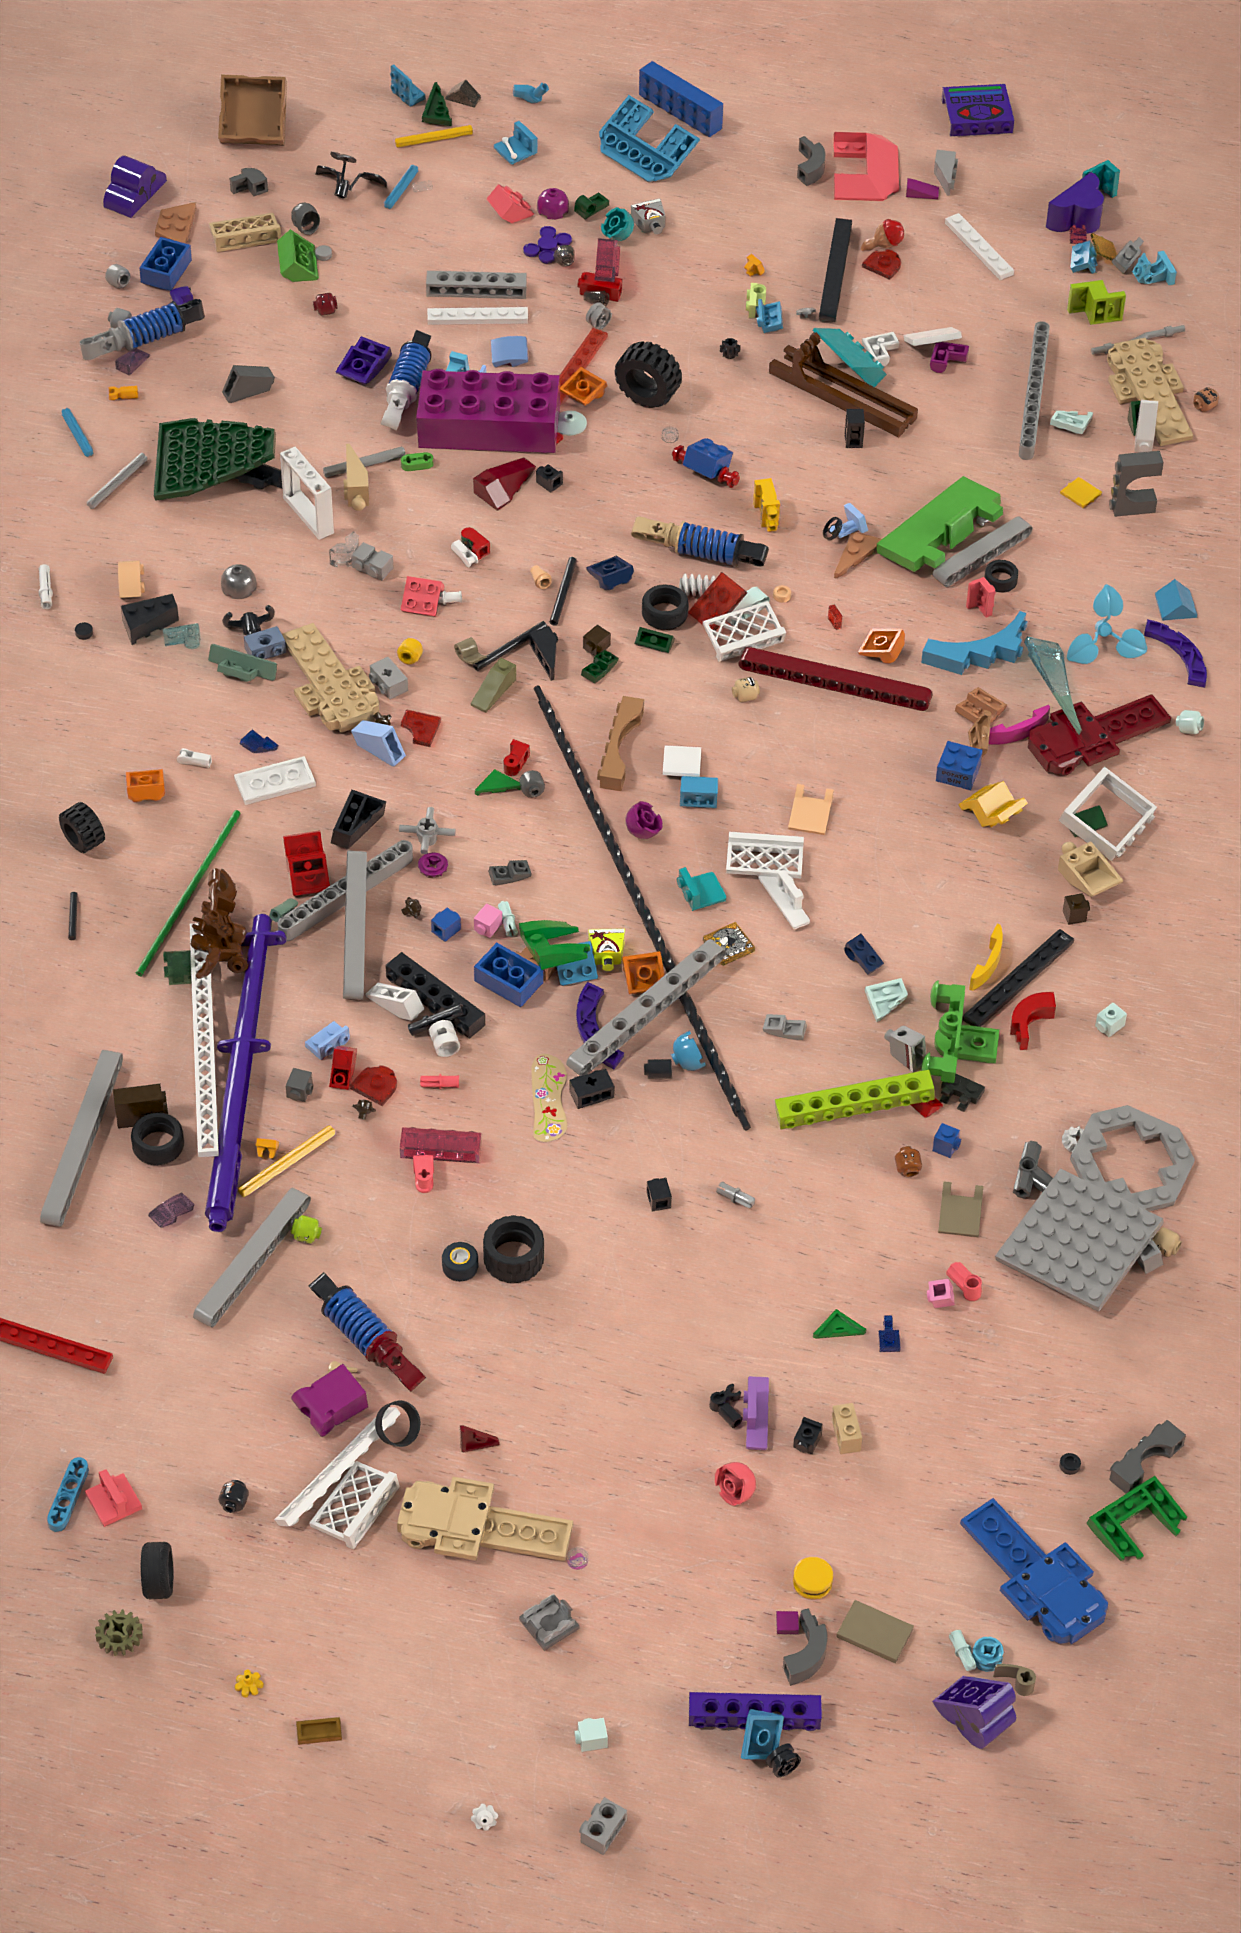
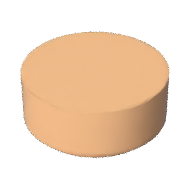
[773,585,791,603]

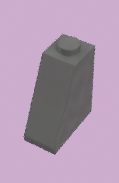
[222,365,275,403]

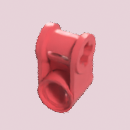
[413,1155,434,1193]

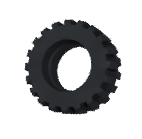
[614,341,682,408]

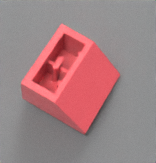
[487,184,534,223]

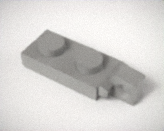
[1112,237,1144,273]

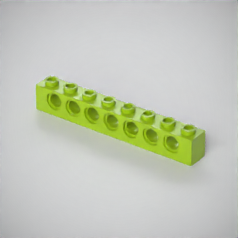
[775,1070,935,1129]

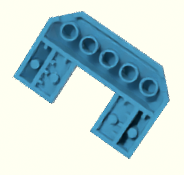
[599,95,700,182]

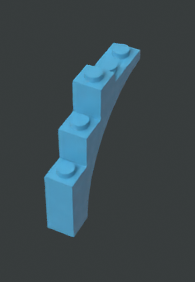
[921,611,1028,675]

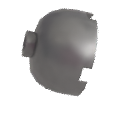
[221,564,256,599]

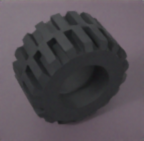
[59,802,105,854]

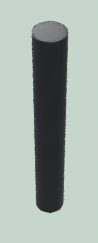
[68,892,78,940]

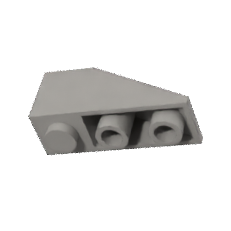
[934,150,958,196]

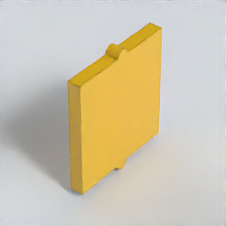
[1060,477,1102,508]

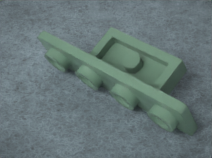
[208,644,277,682]

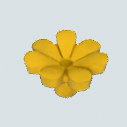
[235,1669,264,1698]

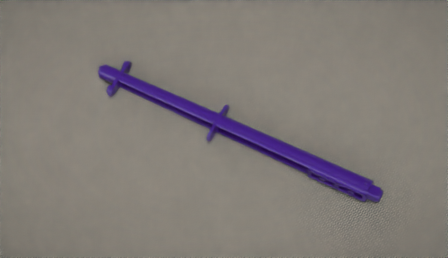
[205,914,287,1232]

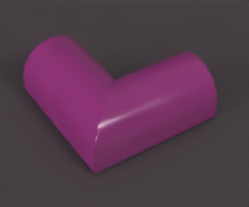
[930,342,969,373]

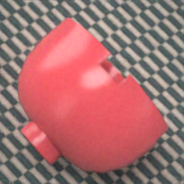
[715,1462,756,1506]

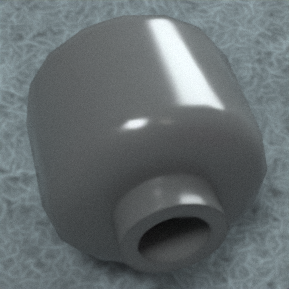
[519,770,545,798]

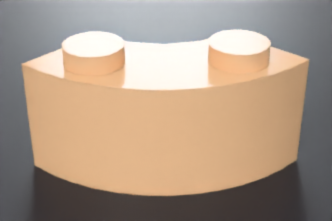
[118,560,145,598]

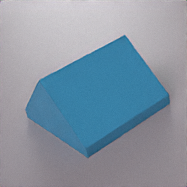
[1155,579,1197,621]
[741,1709,784,1759]

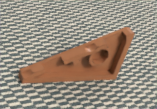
[834,532,882,579]

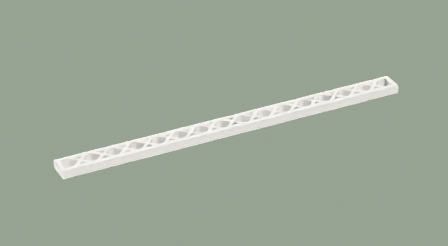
[190,923,219,1157]

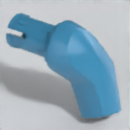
[513,82,549,103]

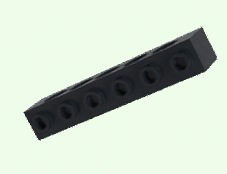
[386,952,486,1039]

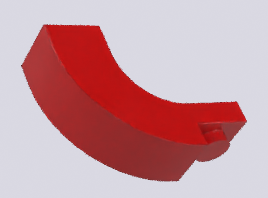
[1010,992,1056,1050]

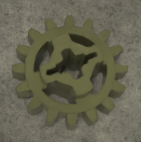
[95,1609,143,1656]

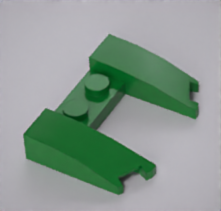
[519,920,590,970]
[1086,1476,1187,1561]

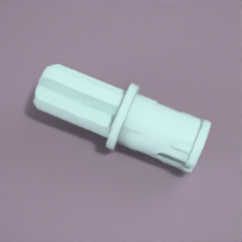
[498,901,518,937]
[949,1630,976,1671]

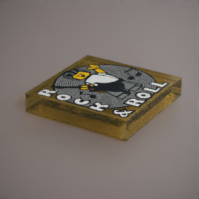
[703,922,755,966]

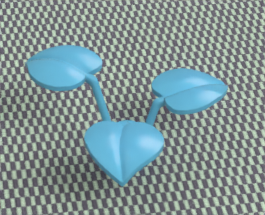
[1067,584,1147,664]

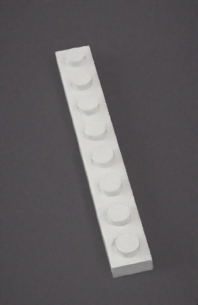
[274,1407,401,1527]

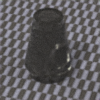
[583,291,609,306]

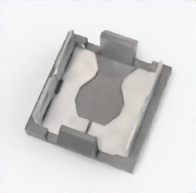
[519,1593,580,1651]

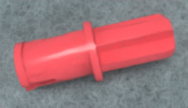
[420,1074,459,1089]

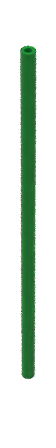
[135,810,241,977]

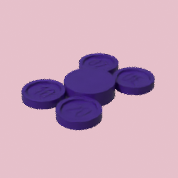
[523,226,572,263]

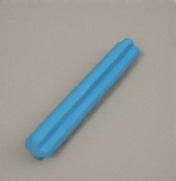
[384,165,418,209]
[61,408,94,457]

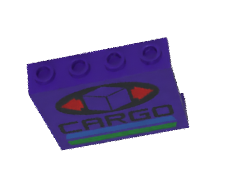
[941,84,1015,137]

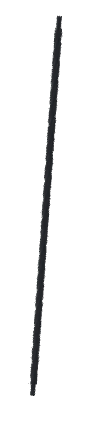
[534,685,751,1131]

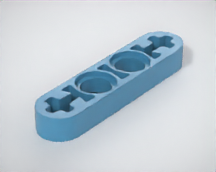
[47,1457,89,1532]

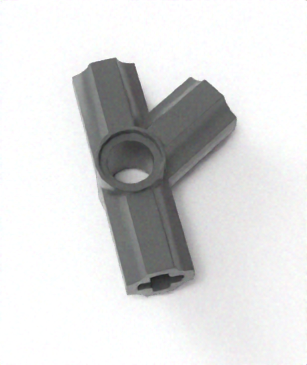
[1013,1140,1053,1198]

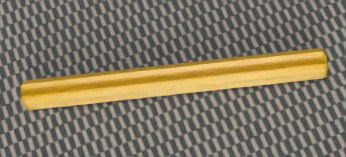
[238,1125,335,1197]

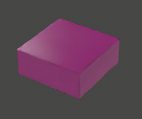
[776,1611,799,1635]

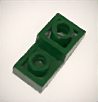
[581,650,619,683]

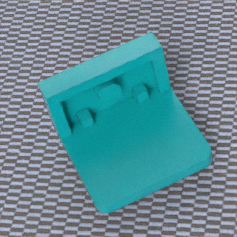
[677,867,726,911]

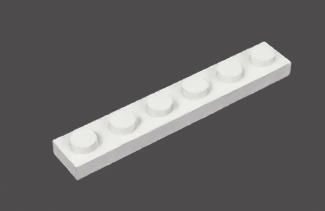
[945,213,1014,280]
[427,307,528,325]

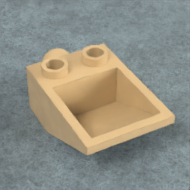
[344,444,369,511]
[1058,842,1123,897]

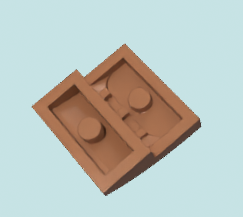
[955,687,1007,724]

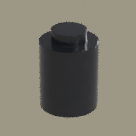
[644,1059,672,1079]

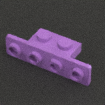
[743,1376,769,1450]

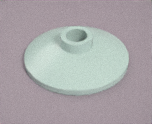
[558,411,587,436]

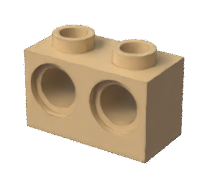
[831,1403,862,1454]

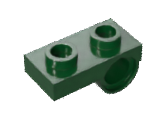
[574,192,609,219]

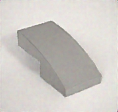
[763,1014,807,1040]

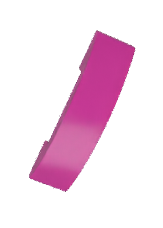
[988,704,1050,745]

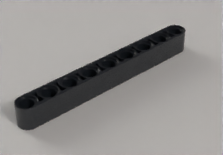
[819,218,852,322]

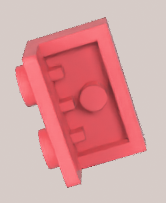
[966,577,996,618]

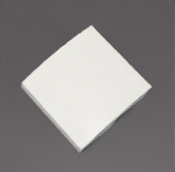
[663,746,701,777]

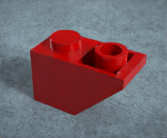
[329,1046,357,1090]

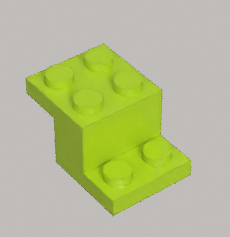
[1067,280,1126,325]

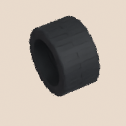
[483,1215,544,1283]

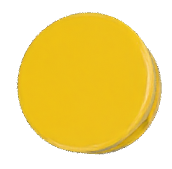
[793,1557,833,1599]

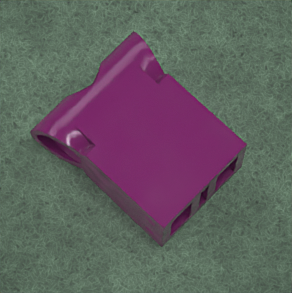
[291,1364,368,1437]

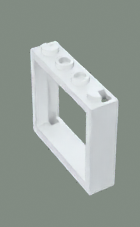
[280,447,334,540]
[1058,767,1157,862]

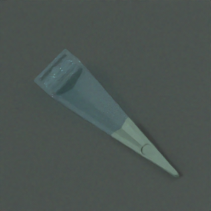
[1024,636,1082,734]

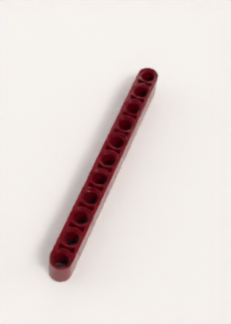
[738,647,933,711]

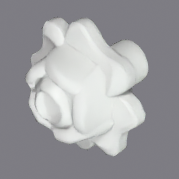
[471,1804,498,1831]

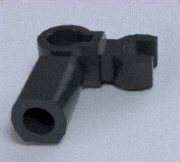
[709,1384,743,1428]

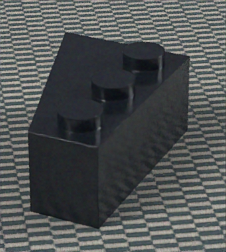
[121,593,179,645]
[331,789,386,849]

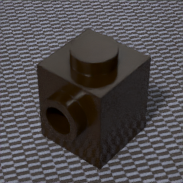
[583,624,611,656]
[1063,893,1090,925]

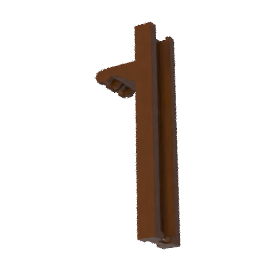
[769,332,918,438]

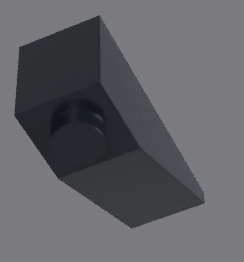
[529,626,558,681]

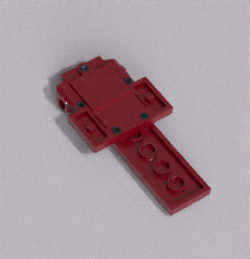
[1027,694,1171,776]

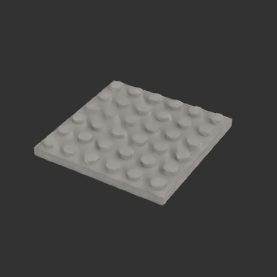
[995,1168,1164,1312]

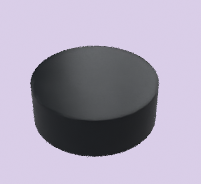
[75,622,93,640]
[1059,1453,1081,1475]

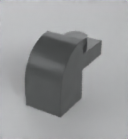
[229,168,268,196]

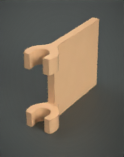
[788,784,834,835]

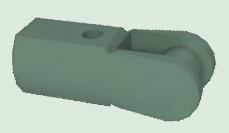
[269,898,298,922]

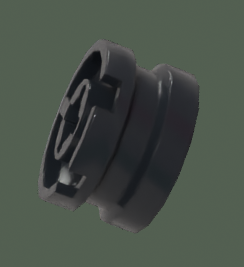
[766,1743,801,1778]

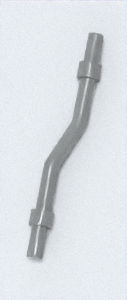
[1091,325,1185,355]

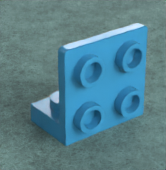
[390,64,426,107]
[494,121,538,164]
[680,776,718,808]
[556,941,598,986]

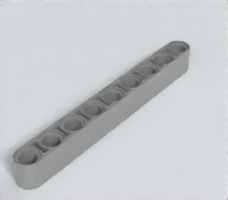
[278,840,413,941]
[343,851,367,1000]
[193,1188,311,1327]

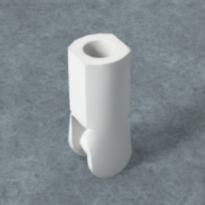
[451,540,478,568]
[177,748,212,768]

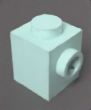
[1095,1003,1127,1037]
[574,1718,608,1752]

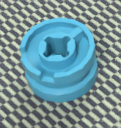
[972,1637,1004,1672]

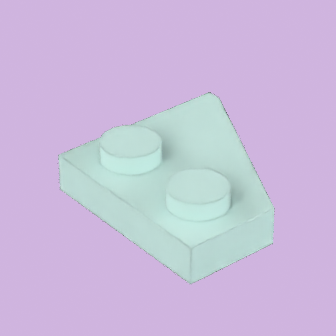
[1050,411,1093,434]
[864,978,908,1022]

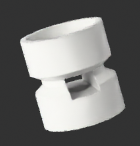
[429,1020,460,1057]

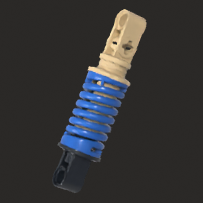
[631,517,769,567]

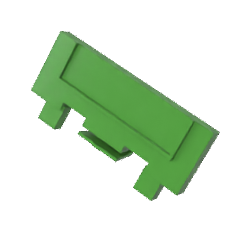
[877,476,1003,572]

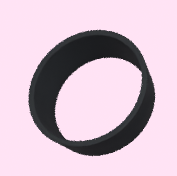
[375,1400,421,1447]

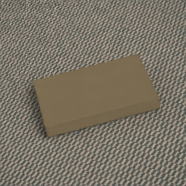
[836,1600,914,1664]

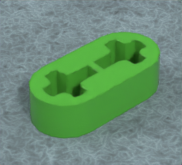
[401,452,434,471]

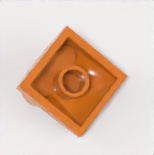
[560,367,607,406]
[858,629,905,664]
[126,769,165,802]
[622,951,665,994]

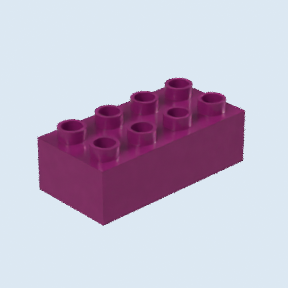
[416,369,560,453]

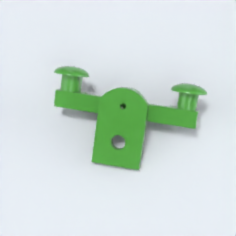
[921,980,999,1083]

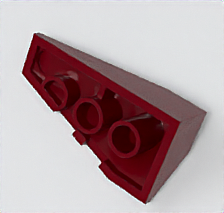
[473,457,536,511]

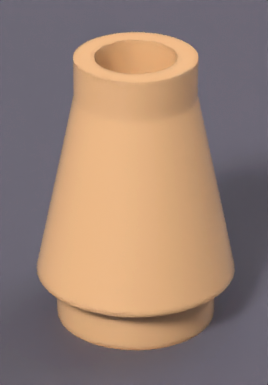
[530,565,552,589]

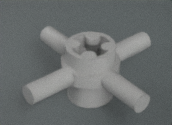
[399,807,456,854]

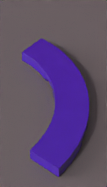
[1144,619,1207,688]
[576,982,624,1070]

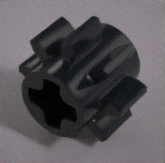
[720,338,741,359]

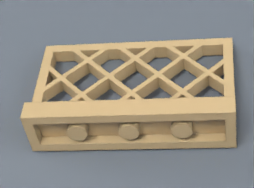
[209,213,281,252]

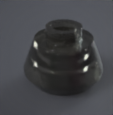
[553,245,575,267]

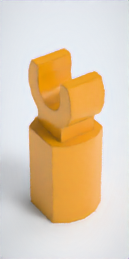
[108,386,138,400]

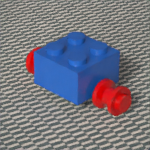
[672,438,740,488]

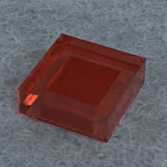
[828,604,843,630]

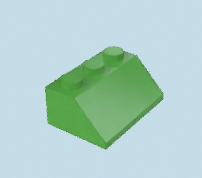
[277,229,319,282]

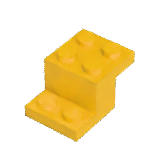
[958,781,1028,827]

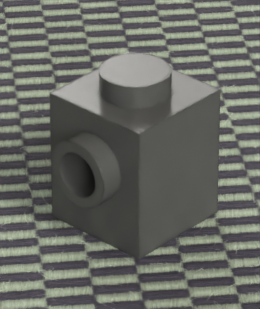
[286,1068,314,1102]

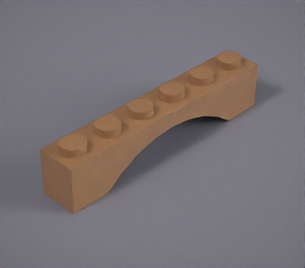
[597,696,644,791]

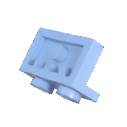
[305,1021,350,1060]

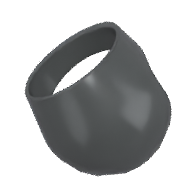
[291,202,320,235]

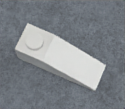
[1135,400,1158,452]
[365,983,424,1021]

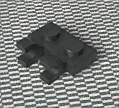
[940,1074,985,1112]

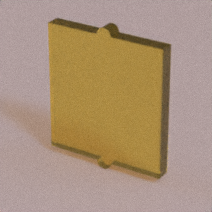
[1090,233,1117,261]

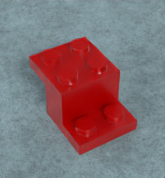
[283,830,330,896]

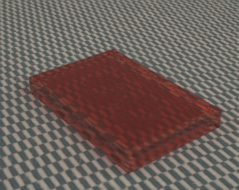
[688,572,748,631]

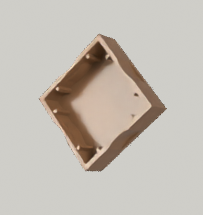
[218,74,287,145]

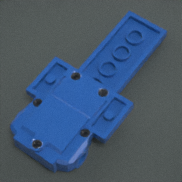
[960,1498,1108,1645]

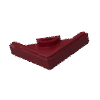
[460,1425,500,1453]

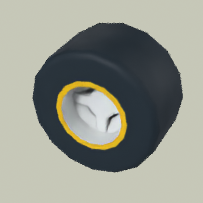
[442,1242,479,1282]

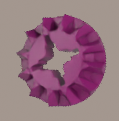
[418,852,448,878]

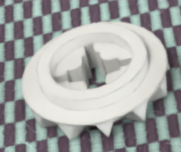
[1062,1125,1084,1152]

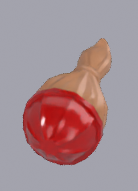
[861,219,905,251]

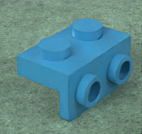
[1070,240,1098,274]
[756,299,783,333]

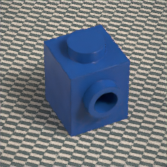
[431,907,461,942]
[932,1123,962,1158]

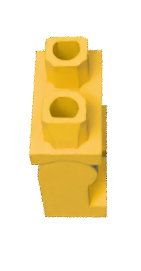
[753,478,780,532]

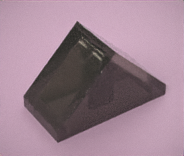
[445,79,481,108]

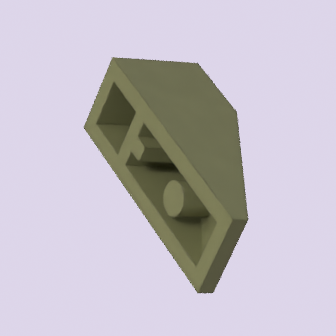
[471,658,516,713]

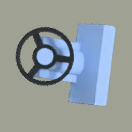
[823,503,868,541]

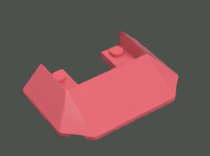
[833,132,899,201]

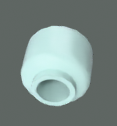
[1176,710,1204,735]

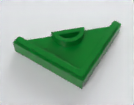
[475,769,521,796]
[813,1309,866,1339]

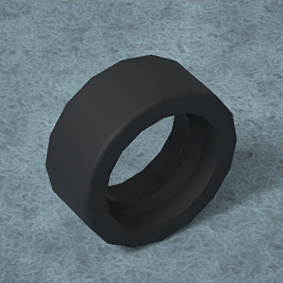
[984,559,1018,593]

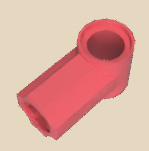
[946,1262,982,1301]

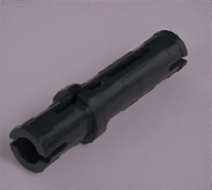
[408,1003,465,1036]

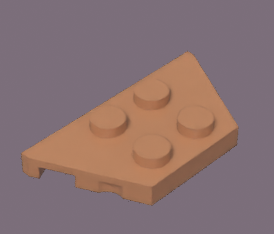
[155,202,196,244]

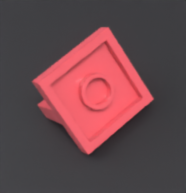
[85,1469,142,1527]

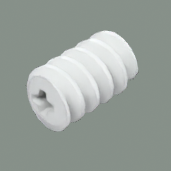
[679,573,716,597]

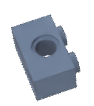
[244,626,286,659]

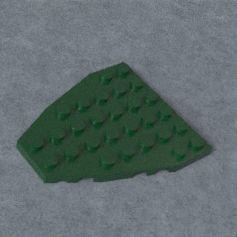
[153,418,276,501]

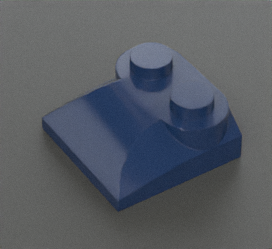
[586,555,634,590]

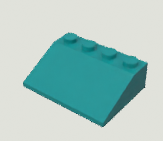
[812,328,887,387]

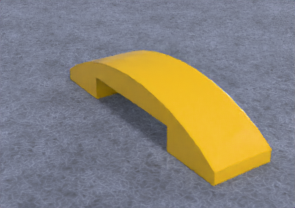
[969,923,1003,991]

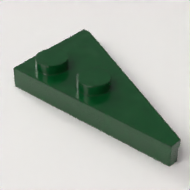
[422,82,452,126]

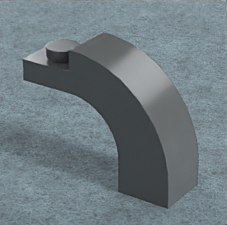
[797,136,826,186]
[782,1608,827,1686]

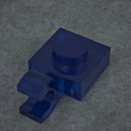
[878,1315,901,1352]

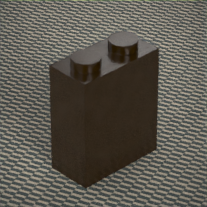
[113,1083,168,1129]

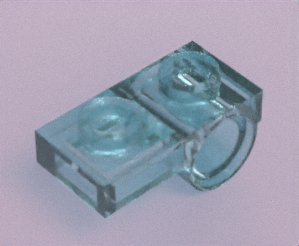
[163,623,201,649]

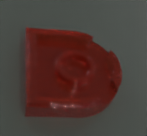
[862,249,901,280]
[350,1065,397,1106]

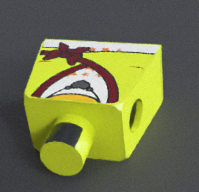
[588,929,625,971]

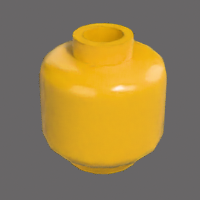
[397,638,423,665]

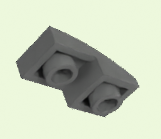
[488,860,532,885]

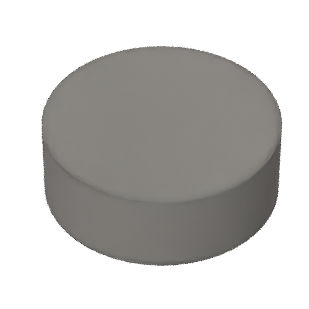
[315,245,332,261]

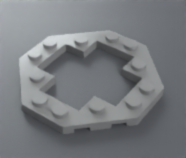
[1070,1105,1195,1211]

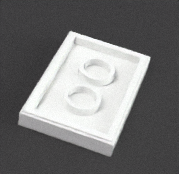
[903,327,962,346]

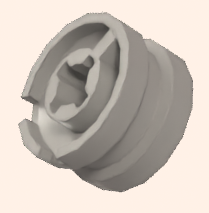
[586,303,612,330]

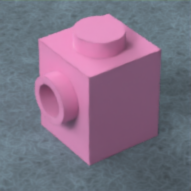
[474,903,502,938]
[927,1279,955,1308]

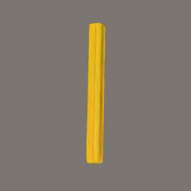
[395,125,473,148]

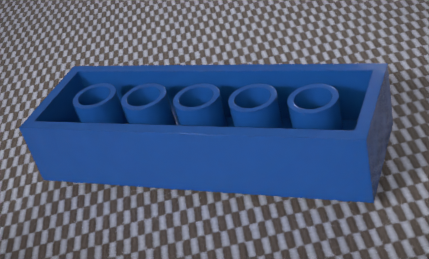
[639,61,723,137]

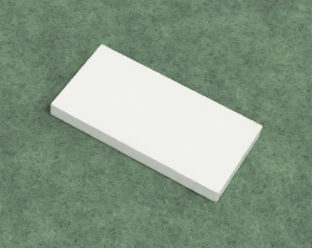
[234,756,316,805]

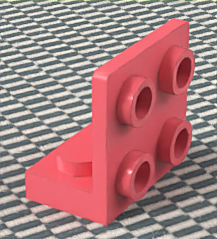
[401,576,445,617]

